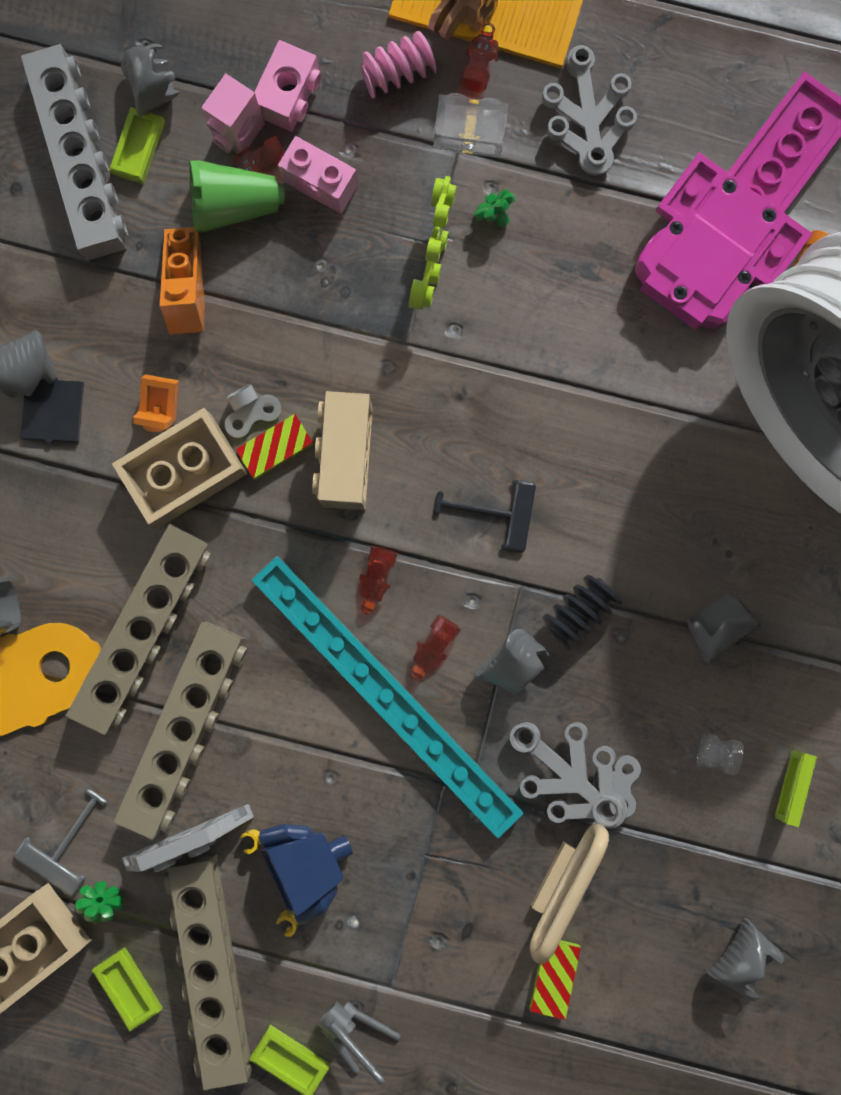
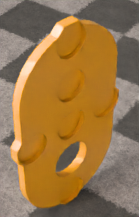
[0,623,101,736]

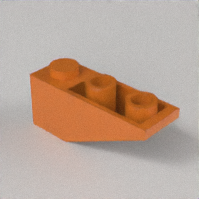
[160,227,205,335]

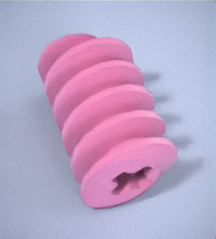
[361,31,437,99]

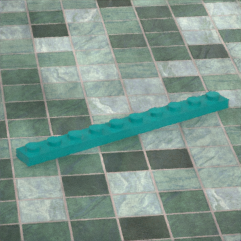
[252,556,524,838]

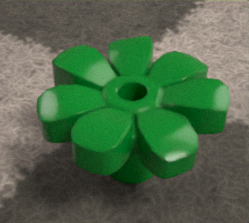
[473,188,516,228]
[75,881,123,923]

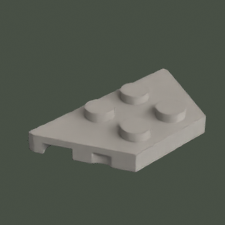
[122,804,254,873]

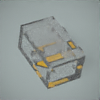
[434,93,508,158]

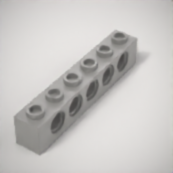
[21,44,128,261]

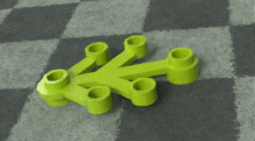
[409,176,457,310]

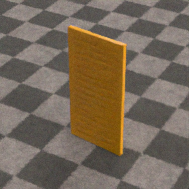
[388,0,583,69]

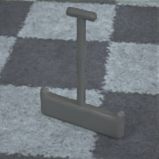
[14,789,107,897]

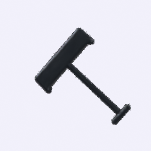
[434,479,536,553]

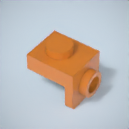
[133,374,179,432]

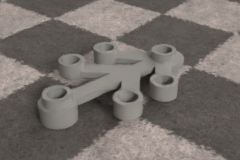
[542,45,637,176]
[510,722,627,828]

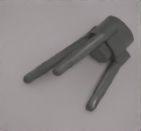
[317,1001,401,1085]

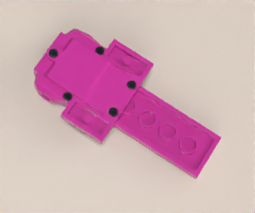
[635,71,841,330]

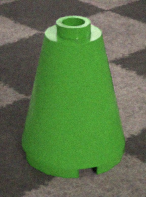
[189,160,285,233]

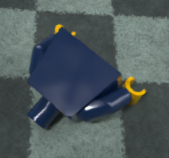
[240,823,353,937]

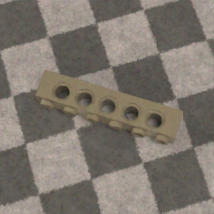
[66,524,211,735]
[113,622,248,840]
[164,854,253,1091]

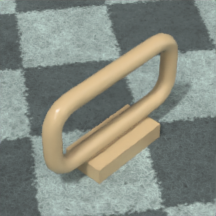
[530,823,609,964]

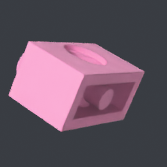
[255,40,322,132]
[201,73,265,156]
[278,136,358,214]

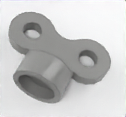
[225,384,281,438]
[593,755,641,818]

